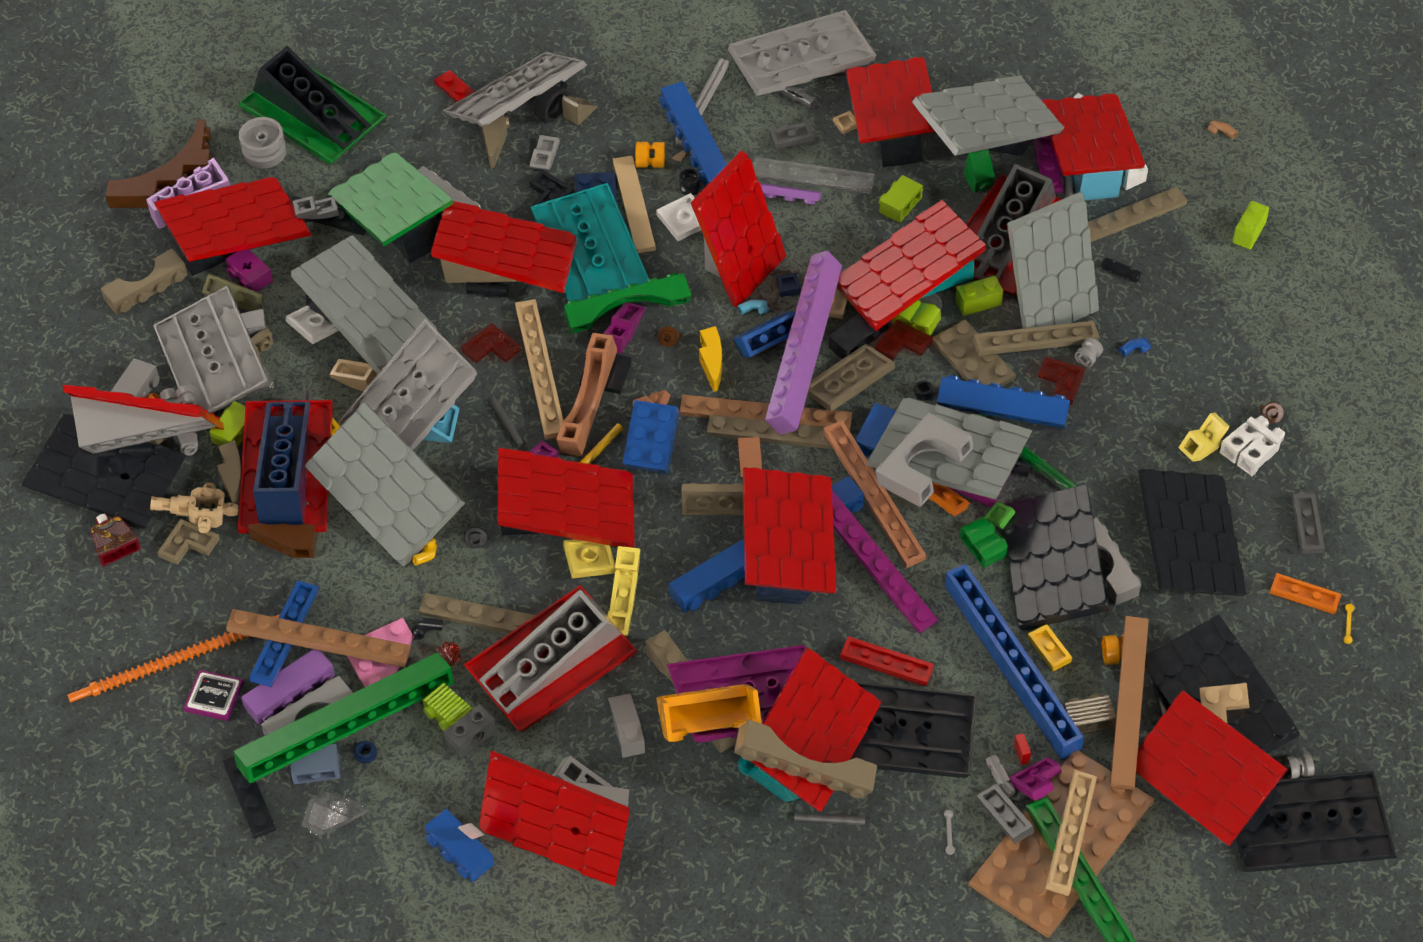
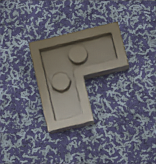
[157,519,220,565]

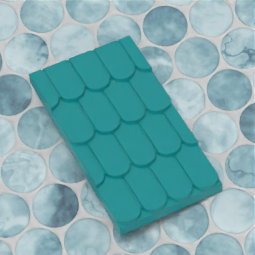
[530,183,649,302]

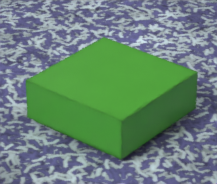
[984,501,1015,529]

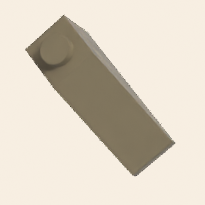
[481,114,510,168]

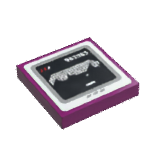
[184,670,244,721]

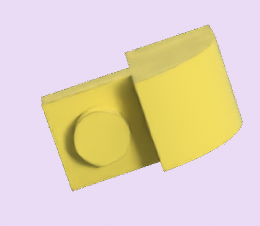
[1178,413,1230,462]

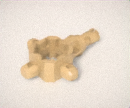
[150,482,238,533]

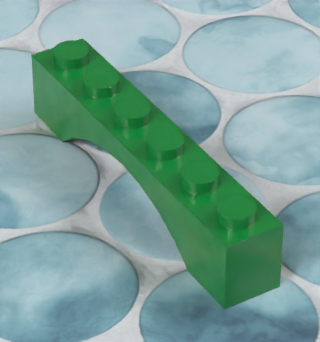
[563,273,691,334]

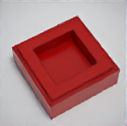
[1014,733,1031,765]

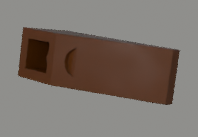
[248,523,317,558]

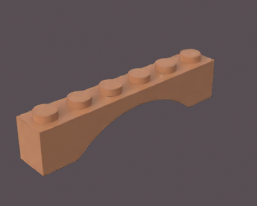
[556,333,617,456]

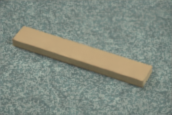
[613,156,656,253]
[1045,769,1097,896]

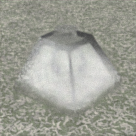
[301,790,371,835]

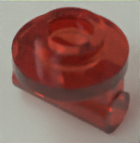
[436,641,461,667]

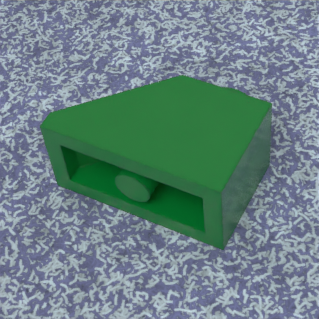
[963,149,995,193]

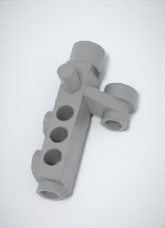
[159,385,198,455]

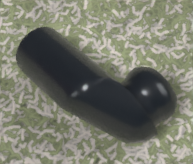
[411,618,443,640]

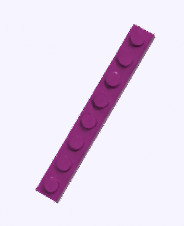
[832,490,938,634]

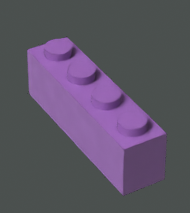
[241,649,335,726]

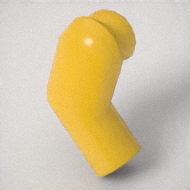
[412,538,437,566]

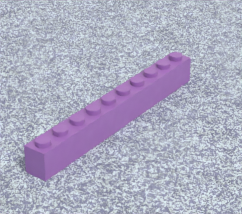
[765,250,842,435]

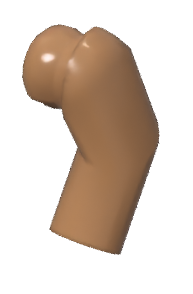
[1207,120,1239,139]

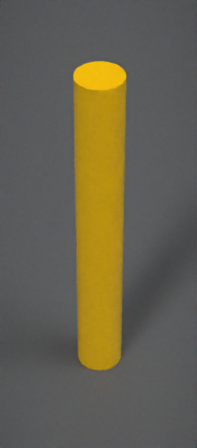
[580,424,623,464]

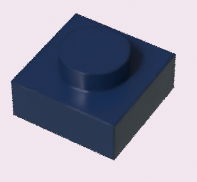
[776,273,801,297]

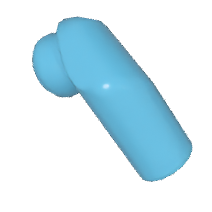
[737,299,770,315]

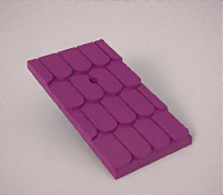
[666,645,806,743]

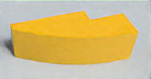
[699,326,722,392]

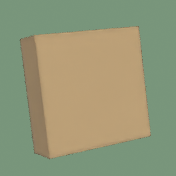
[833,111,857,134]

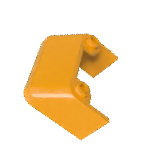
[656,684,762,742]

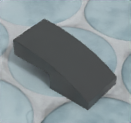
[293,196,339,219]

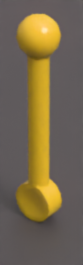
[1343,604,1354,644]

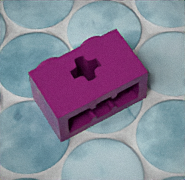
[226,249,273,292]

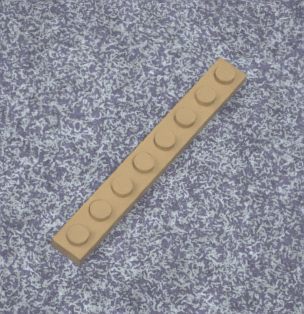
[515,299,563,440]

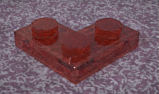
[875,319,933,361]
[461,323,521,363]
[1038,356,1086,405]

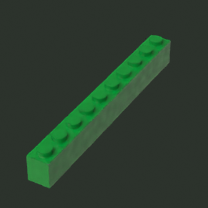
[234,653,454,783]

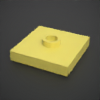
[563,539,616,579]

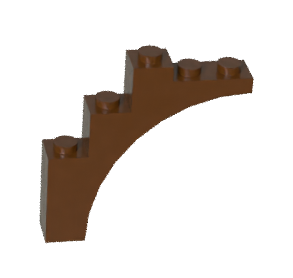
[106,119,212,208]

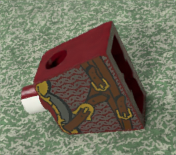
[90,514,141,567]

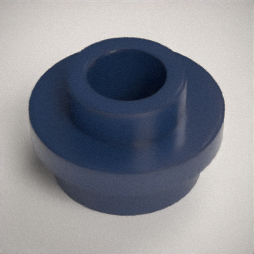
[354,741,377,763]

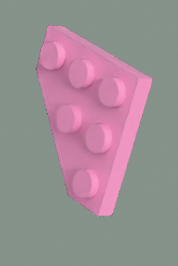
[346,618,413,688]

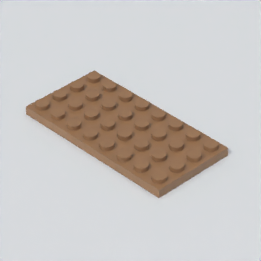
[969,751,1154,938]

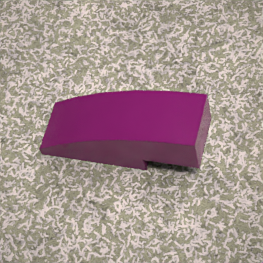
[603,303,645,354]

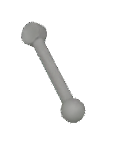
[944,810,955,855]

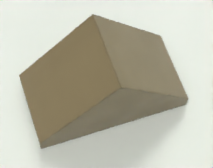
[562,96,598,125]

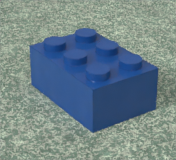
[623,400,680,474]

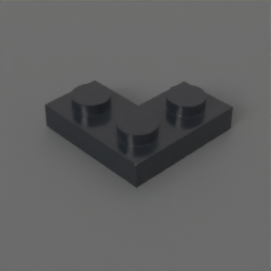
[529,170,574,206]

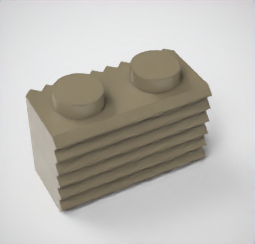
[1063,694,1116,733]

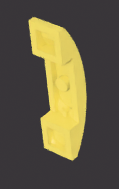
[608,546,641,636]

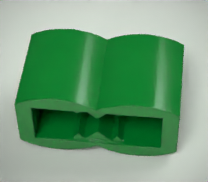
[959,516,1008,568]

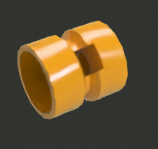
[636,141,665,168]
[1102,634,1124,665]

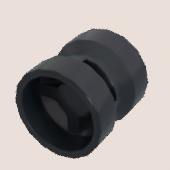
[679,168,700,195]

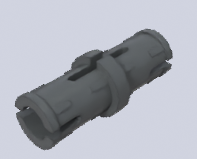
[778,86,817,109]

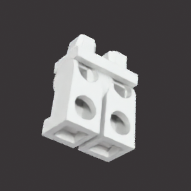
[1219,415,1285,476]

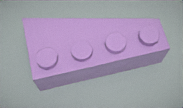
[146,158,230,229]

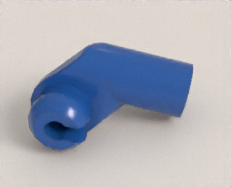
[1118,338,1151,357]

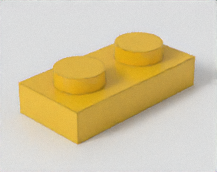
[1027,624,1072,672]

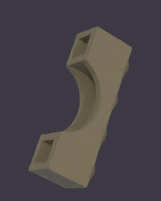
[101,249,188,315]

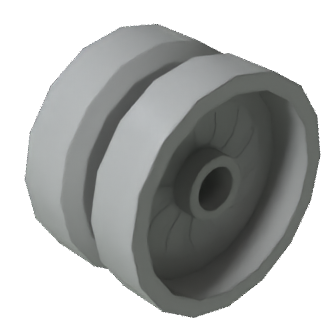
[239,117,286,169]

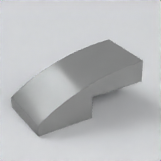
[529,135,560,171]

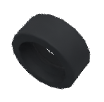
[533,84,568,123]

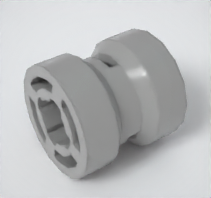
[1074,338,1103,367]
[1284,753,1315,779]

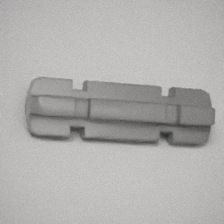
[986,755,1015,798]

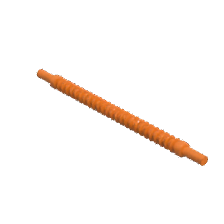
[67,614,280,703]

